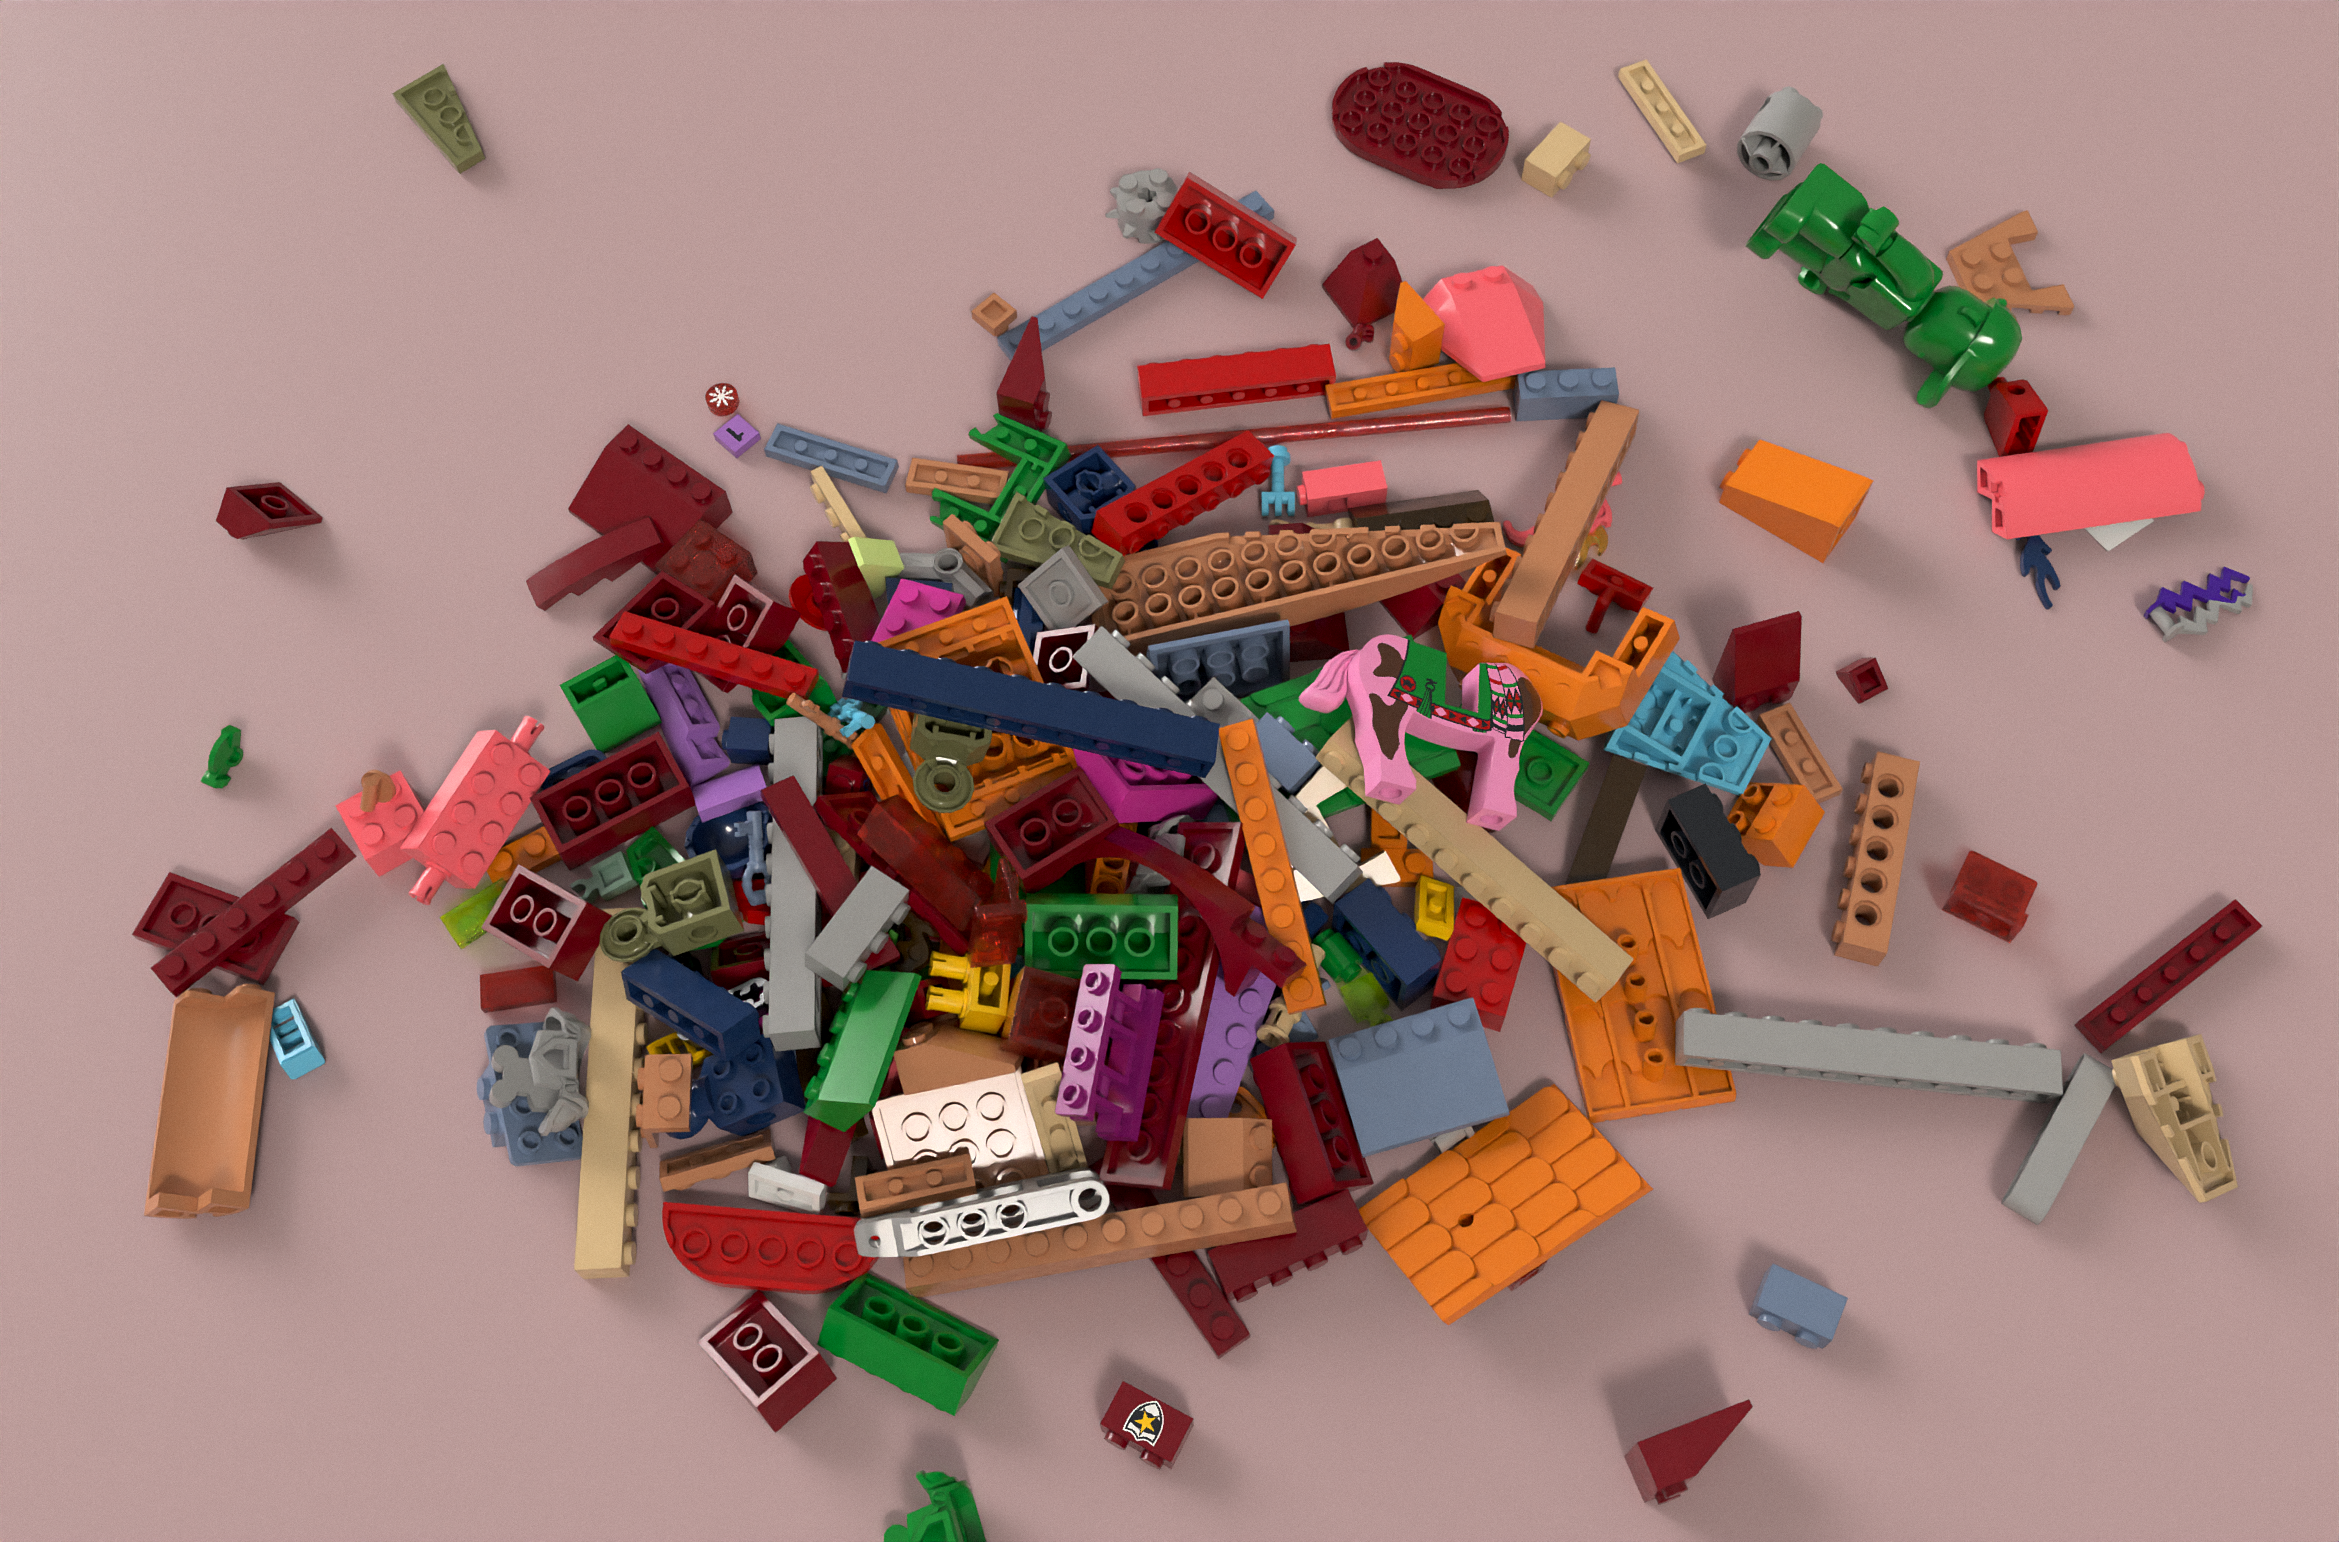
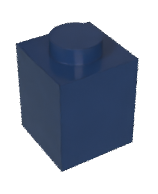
[722,717,775,765]

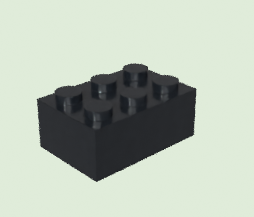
[1655,783,1761,919]

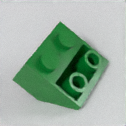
[560,655,662,754]

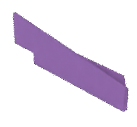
[638,663,730,790]

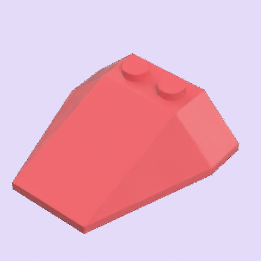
[1423,265,1545,382]

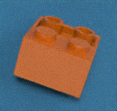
[1726,782,1825,868]

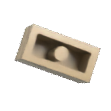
[1521,121,1591,198]

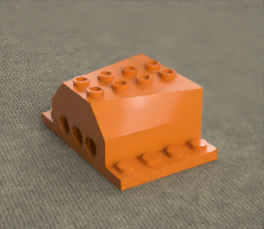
[878,596,1078,842]

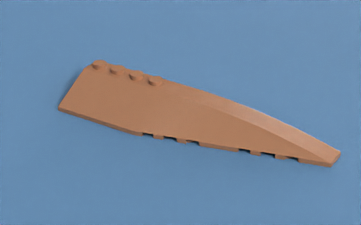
[1092,522,1507,657]

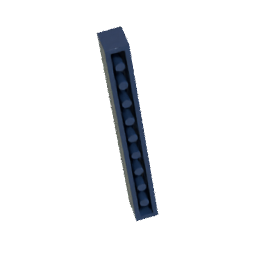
[842,640,1220,778]

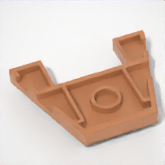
[1946,210,2075,315]

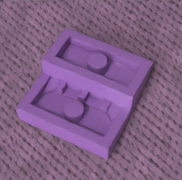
[692,763,767,823]

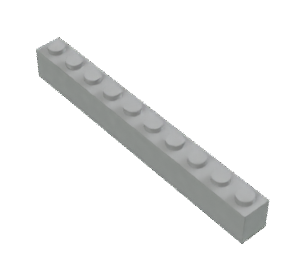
[1072,626,1363,904]
[763,717,823,1051]
[1675,1008,2063,1104]

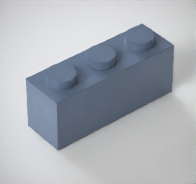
[1513,367,1619,421]

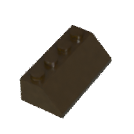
[1348,490,1494,531]

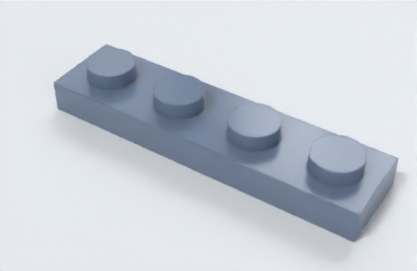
[764,423,899,493]

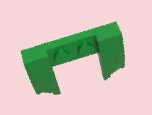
[930,413,1071,564]

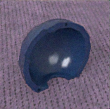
[684,802,773,880]

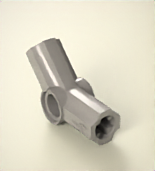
[897,548,993,610]

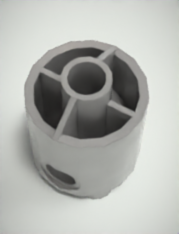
[1737,86,1823,180]

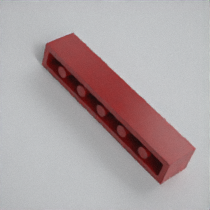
[1137,344,1336,416]

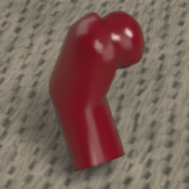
[1345,323,1374,351]

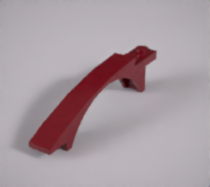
[1075,826,1307,997]

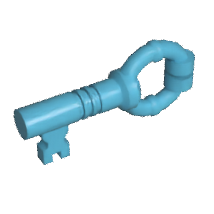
[828,698,875,738]

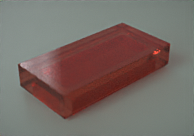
[480,965,557,1013]

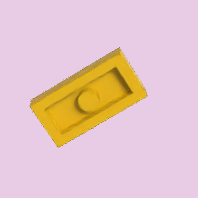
[1414,875,1454,941]

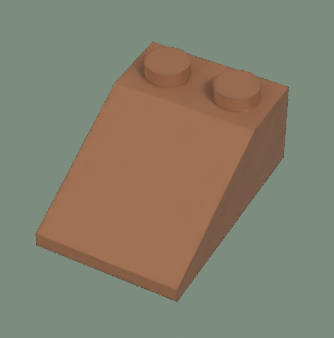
[894,1022,1028,1096]

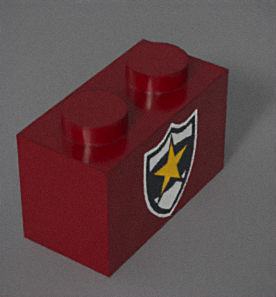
[1100,1381,1194,1470]

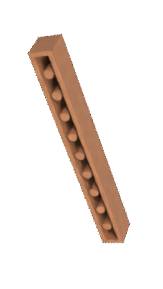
[1490,400,1639,649]
[903,1183,1297,1298]

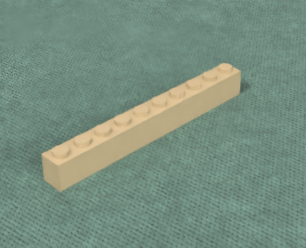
[1315,716,1634,1003]
[574,907,648,1279]

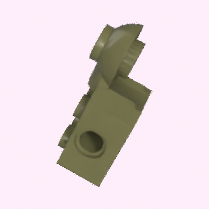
[910,713,992,813]
[600,849,744,963]

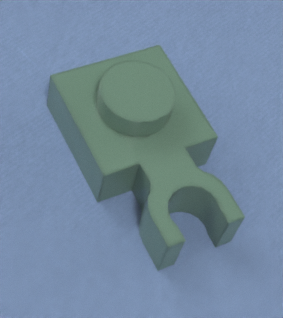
[569,851,638,904]

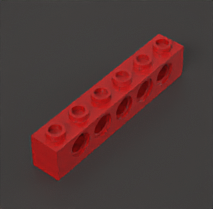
[1092,430,1274,556]

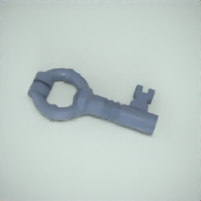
[734,811,772,906]

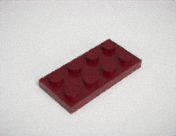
[132,872,300,986]

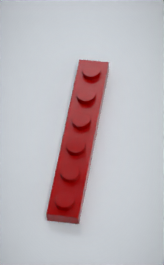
[609,611,819,700]

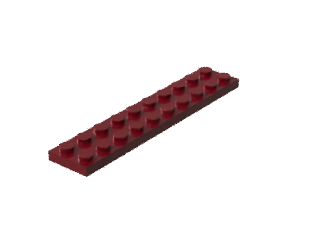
[1099,822,1245,1191]

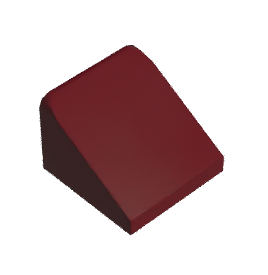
[1836,657,1889,704]

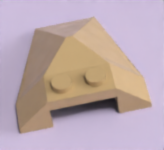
[2111,1034,2238,1203]

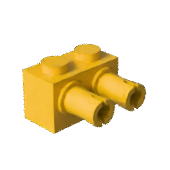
[925,941,1012,1034]

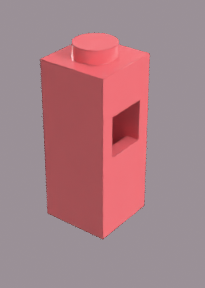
[1296,460,1388,518]

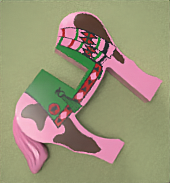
[1299,634,1543,831]

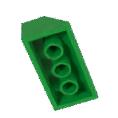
[1025,893,1178,980]
[803,970,922,1132]
[817,1273,999,1416]

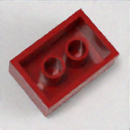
[1429,897,1526,1032]

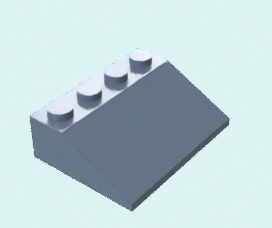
[1146,619,1290,703]
[1328,997,1510,1158]

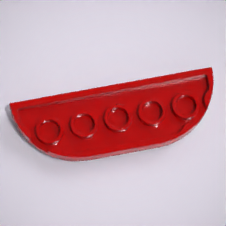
[662,1202,879,1294]

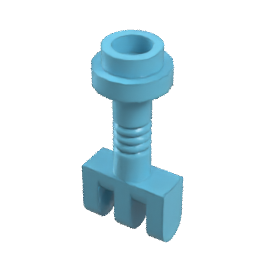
[1261,445,1295,516]

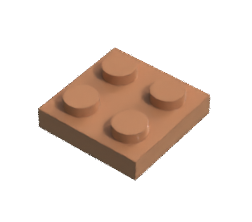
[942,514,1004,597]

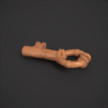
[786,693,860,750]

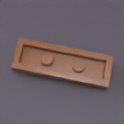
[905,458,1010,504]
[1756,703,1843,804]
[659,1129,776,1192]
[855,1153,977,1218]

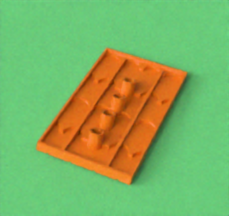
[1551,868,1737,1123]
[1358,1084,1653,1325]

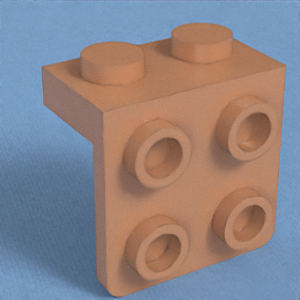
[636,1054,693,1148]

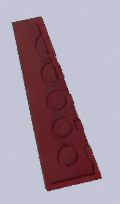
[812,791,993,957]

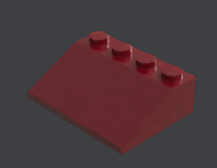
[568,424,733,576]

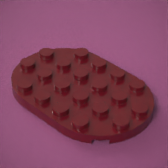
[1332,62,1509,189]

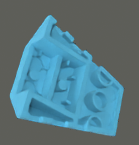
[1603,651,1772,796]

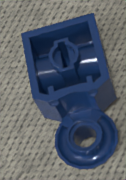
[1043,445,1158,555]
[666,1034,806,1140]

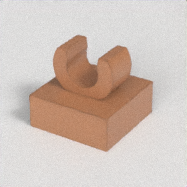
[971,293,1017,337]

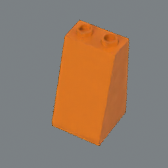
[1719,439,1873,563]

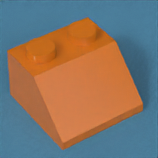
[1389,281,1445,372]

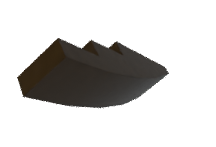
[1565,754,1647,885]

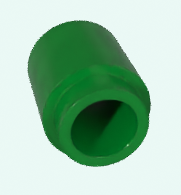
[1311,929,1363,984]

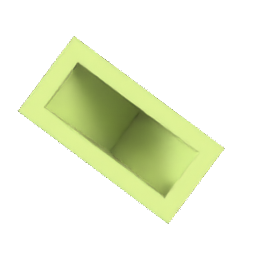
[848,537,904,599]

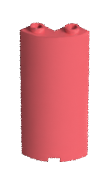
[1977,433,2205,539]

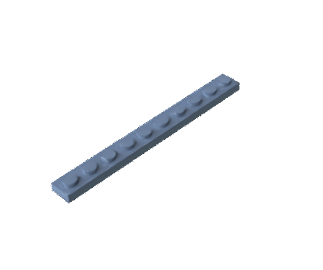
[997,191,1274,361]

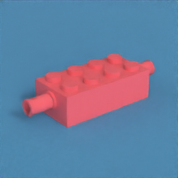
[400,716,550,905]

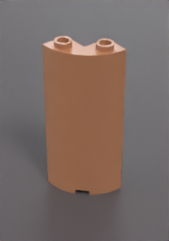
[144,984,275,1219]

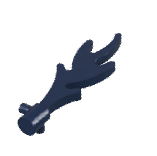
[2015,535,2061,610]

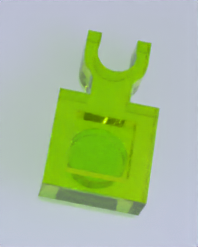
[1339,972,1394,1027]

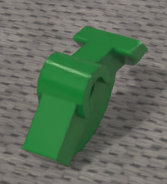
[201,725,243,789]

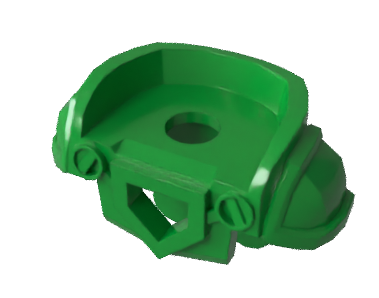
[884,1470,986,1542]

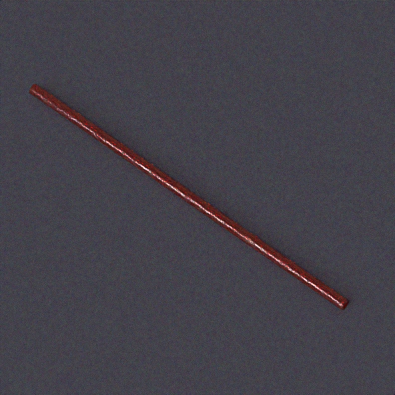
[957,406,1511,469]

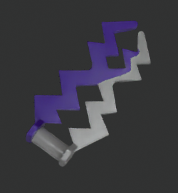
[2144,567,2253,642]

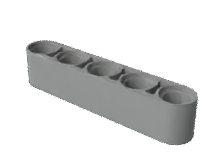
[2002,1053,2116,1225]

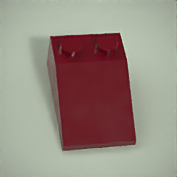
[996,316,1052,433]
[593,571,716,674]
[696,575,801,694]
[1712,611,1802,713]
[984,766,1119,896]
[698,1290,837,1433]
[1624,1399,1753,1505]

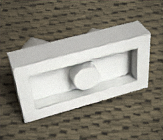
[748,1155,827,1215]

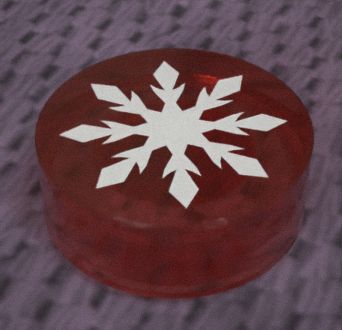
[705,383,740,416]

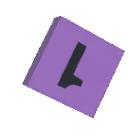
[713,414,761,459]

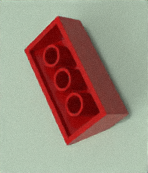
[1154,171,1297,299]

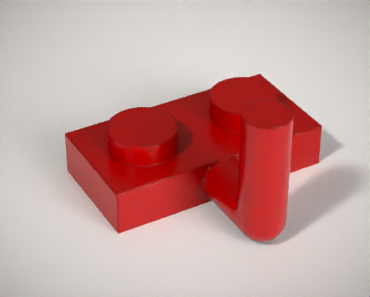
[1577,558,1654,633]

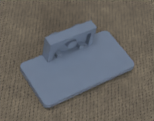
[477,1022,583,1167]

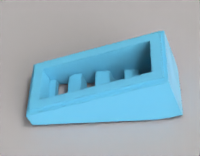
[270,998,325,1080]

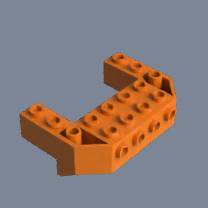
[1438,547,1680,741]

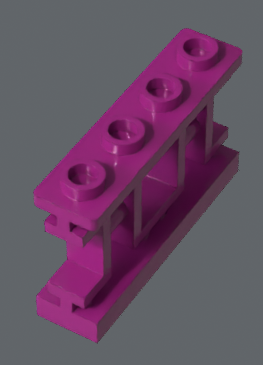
[1055,964,1165,1141]

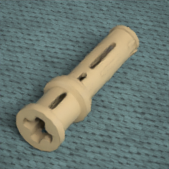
[1257,944,1325,1048]

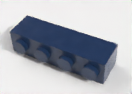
[621,949,761,1062]

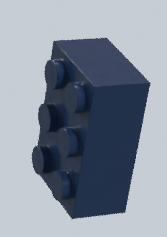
[1331,878,1441,1011]

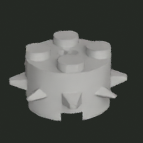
[1105,168,1178,244]

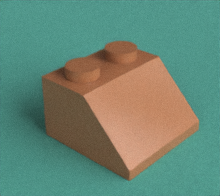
[1183,1118,1272,1197]

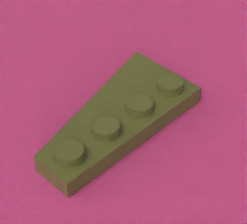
[392,64,485,174]
[991,492,1125,590]

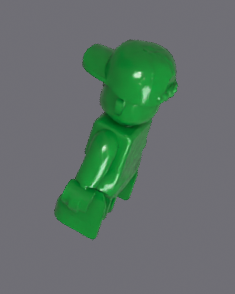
[1745,163,2022,409]

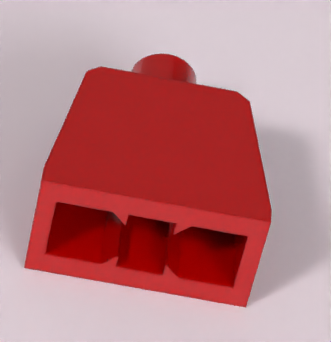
[1984,377,2048,457]

